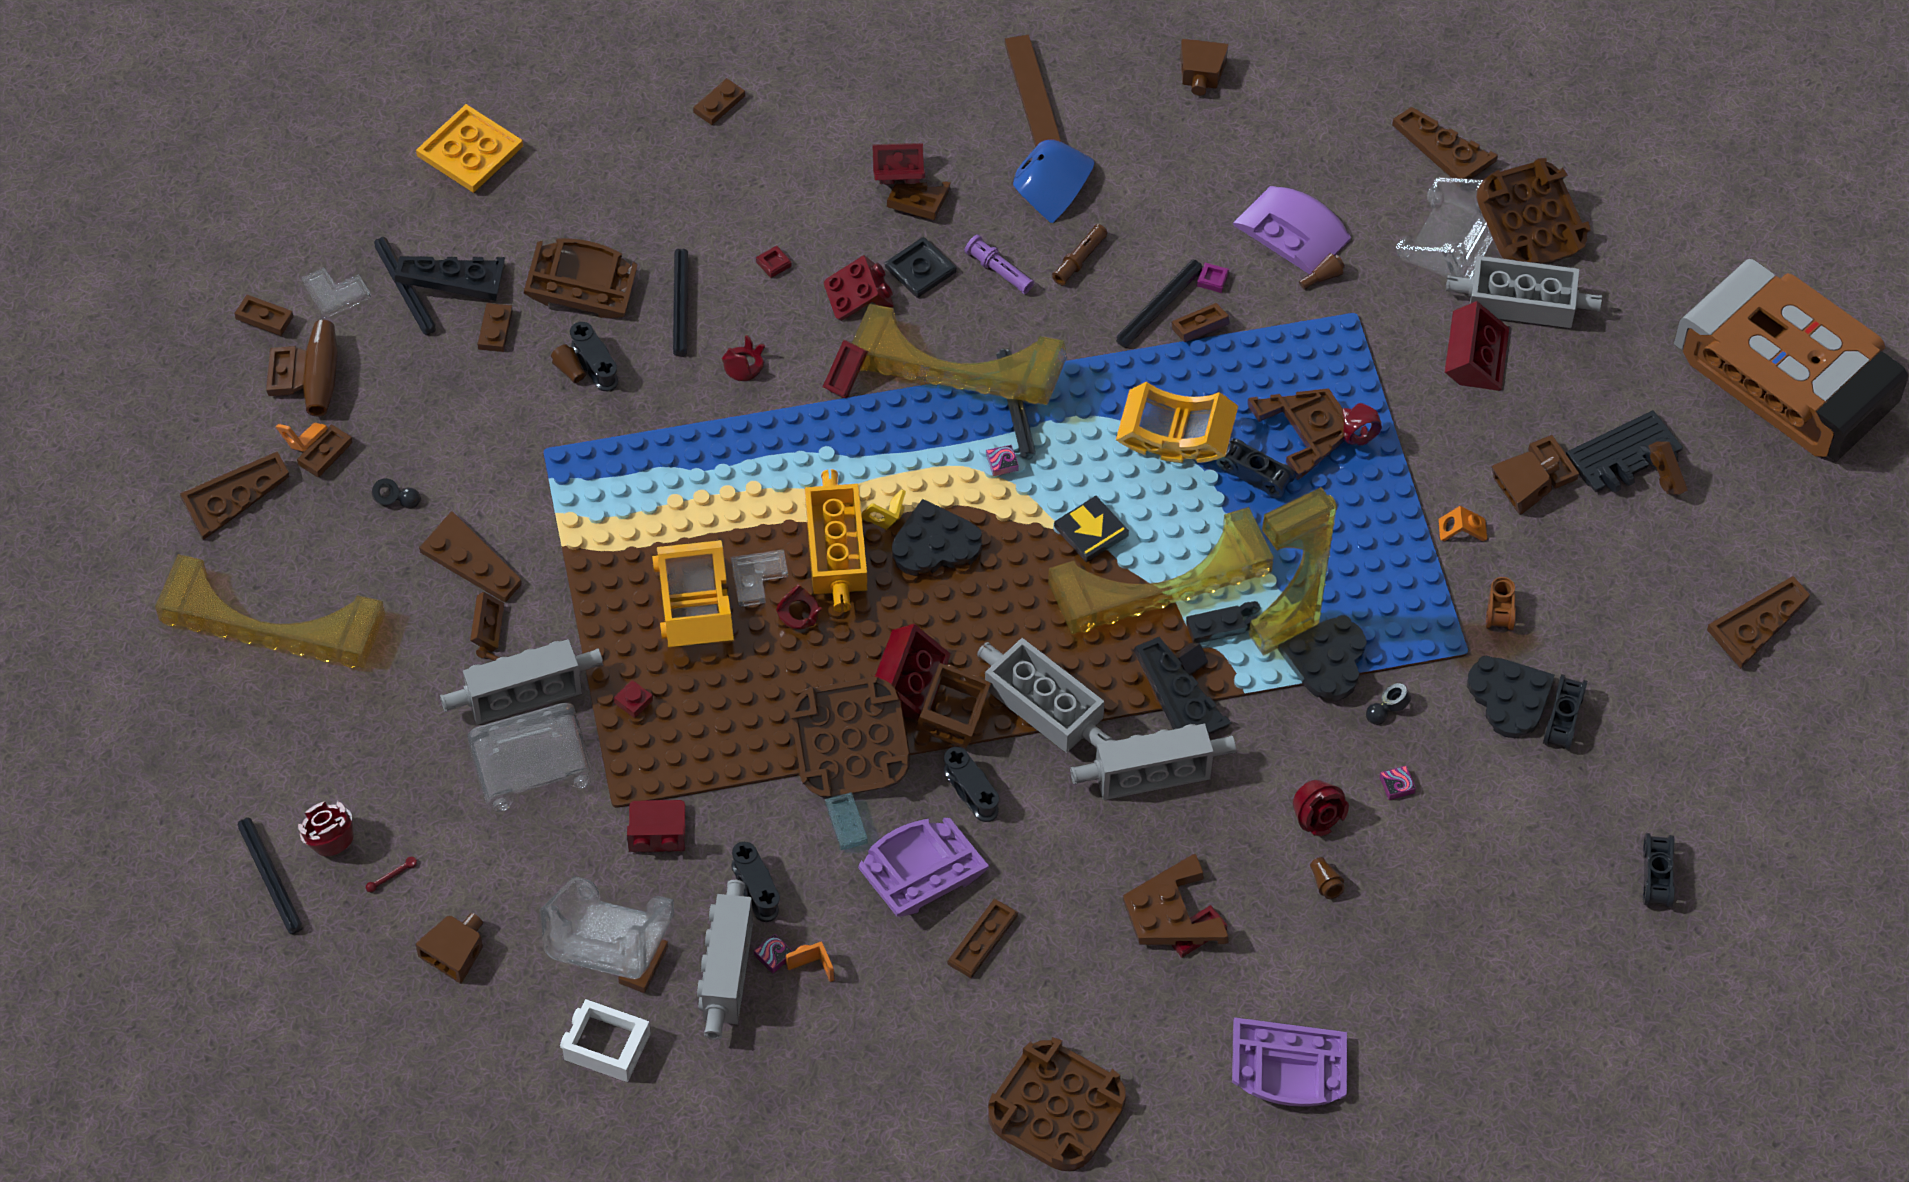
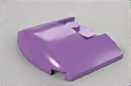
[1233,186,1351,274]
[858,818,989,917]
[1232,1018,1347,1106]

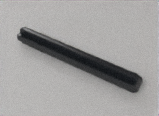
[374,237,436,335]
[673,249,688,356]
[1116,259,1202,348]
[996,348,1036,460]
[237,817,303,934]

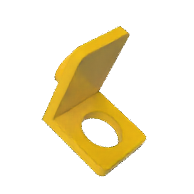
[861,489,906,530]

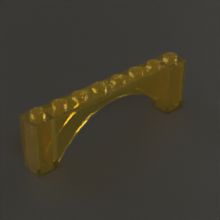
[852,304,1067,405]
[1249,487,1337,656]
[1048,507,1274,634]
[155,554,385,668]

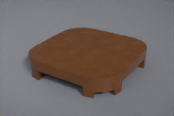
[1476,158,1591,264]
[790,677,910,797]
[988,1037,1126,1171]

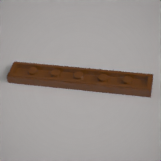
[1005,35,1061,157]

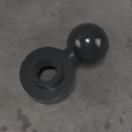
[371,478,421,509]
[1366,683,1411,725]

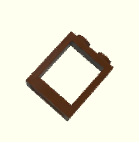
[915,663,991,749]

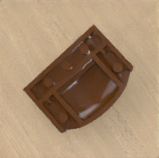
[524,238,637,318]

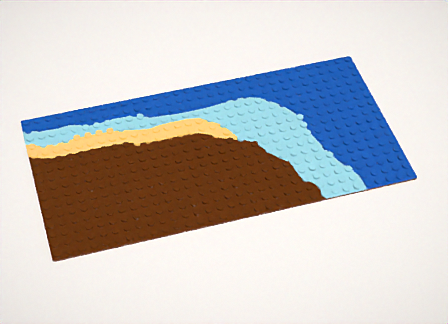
[544,313,1468,808]

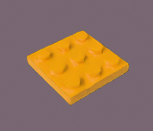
[416,104,523,193]

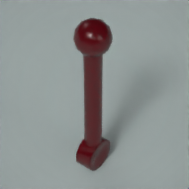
[366,857,417,893]

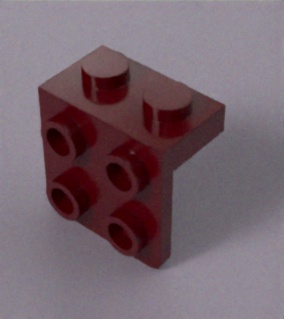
[872,143,925,184]
[824,255,894,321]
[627,800,685,852]

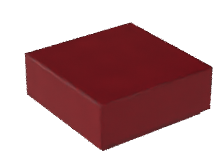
[756,245,792,278]

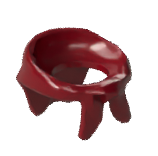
[722,335,765,381]
[1342,403,1382,446]
[776,584,822,630]

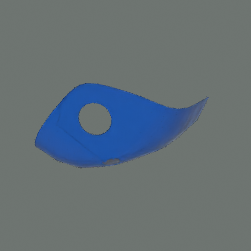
[1013,140,1094,223]

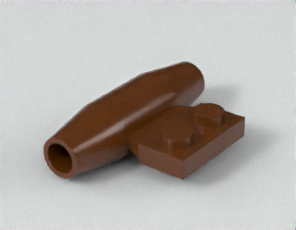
[266,320,338,417]

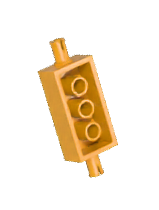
[805,469,867,612]

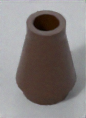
[551,344,586,383]
[1310,857,1345,899]

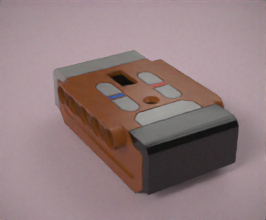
[1674,259,1908,462]

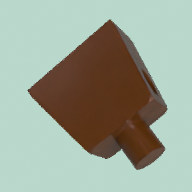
[1180,39,1228,96]
[1491,451,1560,515]
[415,913,483,984]

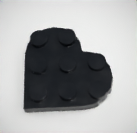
[892,499,982,576]
[1278,615,1367,701]
[1467,655,1555,739]

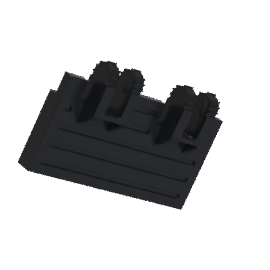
[1566,410,1683,493]

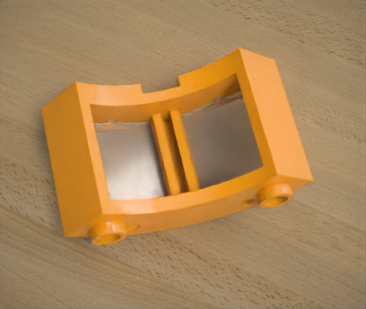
[1116,382,1238,463]
[652,540,734,647]

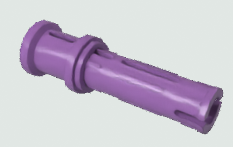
[964,235,1034,294]

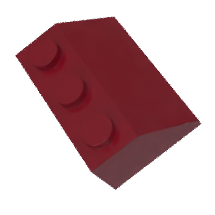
[1444,301,1509,391]
[875,624,951,720]

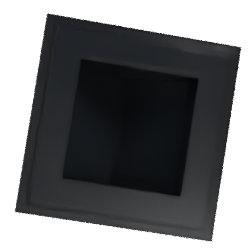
[1174,643,1208,676]

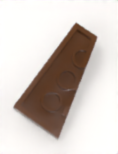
[1392,107,1498,186]
[180,451,289,540]
[419,511,522,603]
[1707,576,1810,669]

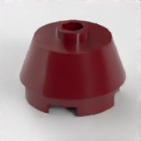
[1293,780,1349,836]
[298,801,354,856]

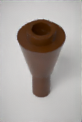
[1299,253,1345,290]

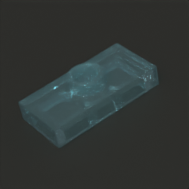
[825,792,868,850]

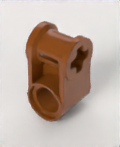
[1486,577,1516,630]

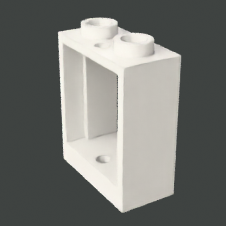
[560,999,650,1082]

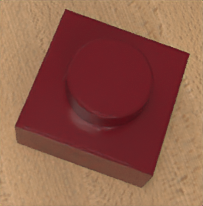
[614,680,653,718]

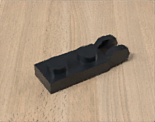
[1186,601,1266,643]

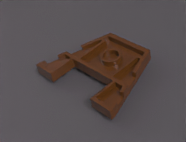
[1247,388,1345,480]
[1123,854,1229,945]

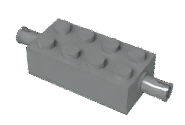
[1446,256,1602,328]
[977,638,1112,753]
[440,639,603,725]
[1070,724,1236,800]
[697,880,753,1040]

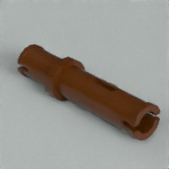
[1052,224,1108,285]

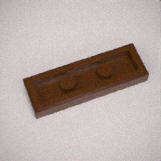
[947,898,1018,978]

